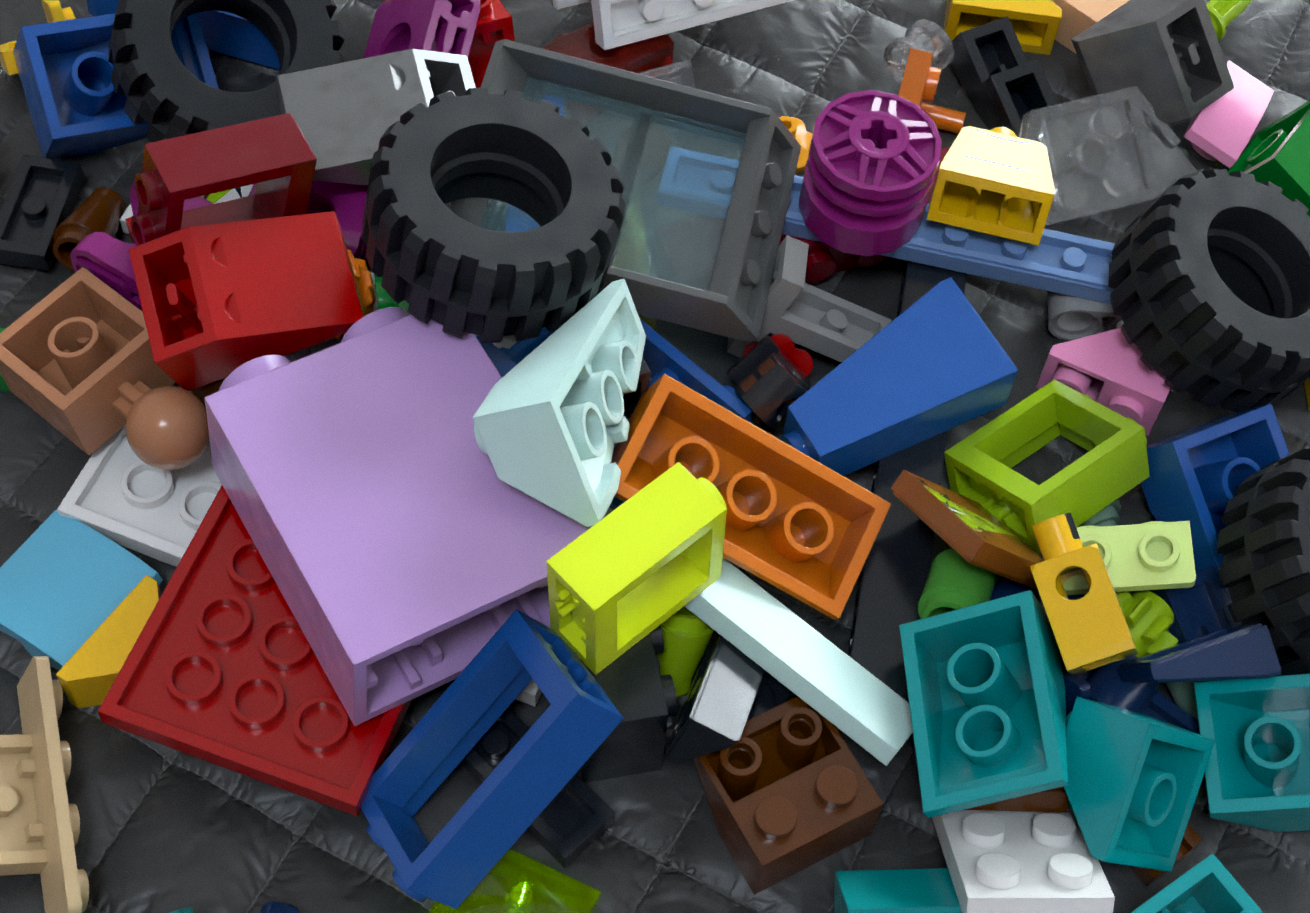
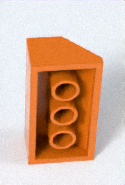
[611,373,891,620]

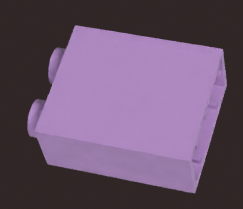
[204,307,592,726]

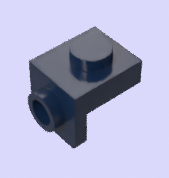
[1151,565,1243,645]

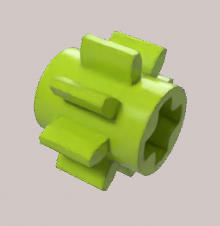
[1116,590,1178,658]

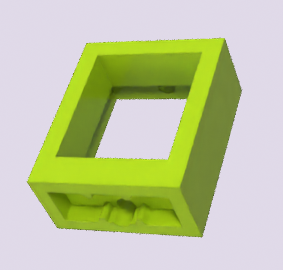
[944,379,1150,554]

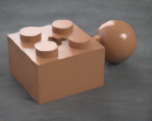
[0,267,210,470]

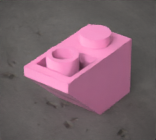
[1036,328,1171,435]

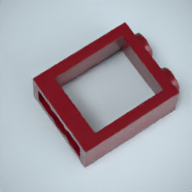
[131,113,317,246]

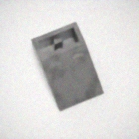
[275,49,476,186]

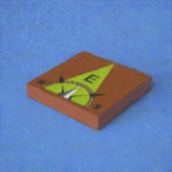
[891,470,1044,591]

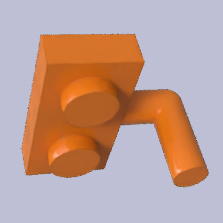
[898,48,966,134]

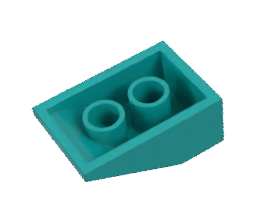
[899,590,1068,818]

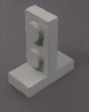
[726,235,892,362]

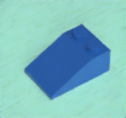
[13,13,219,159]
[1141,404,1289,623]

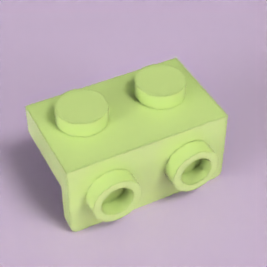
[1063,521,1196,595]

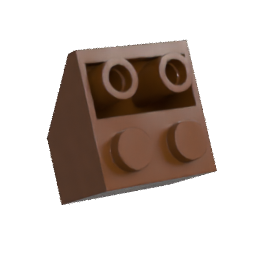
[693,696,883,895]

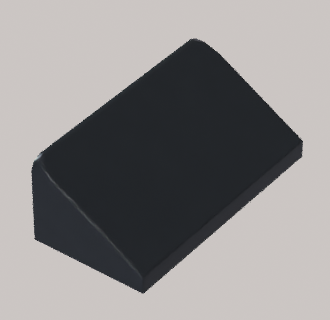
[665,634,765,764]

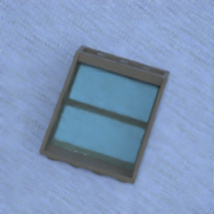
[445,39,801,342]

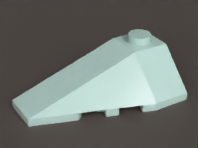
[473,279,646,527]

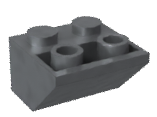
[1071,0,1235,136]

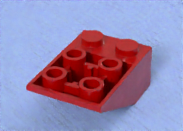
[128,211,365,391]

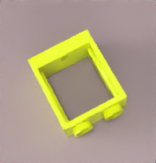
[546,462,727,675]

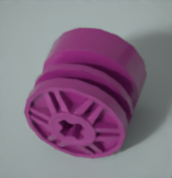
[799,90,942,256]

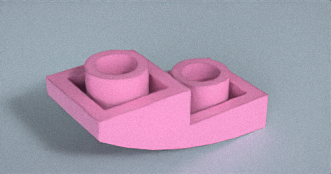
[1184,60,1274,168]

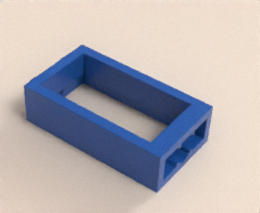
[361,609,624,909]

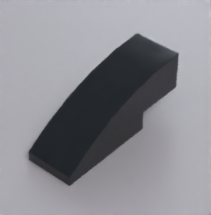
[945,16,1083,174]

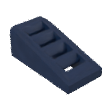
[1118,623,1281,683]

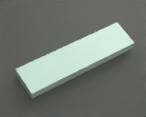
[684,558,913,766]

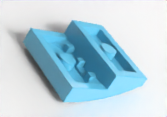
[0,510,163,670]

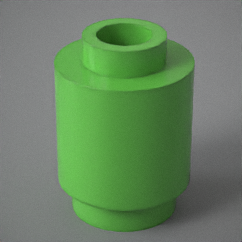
[918,548,996,619]

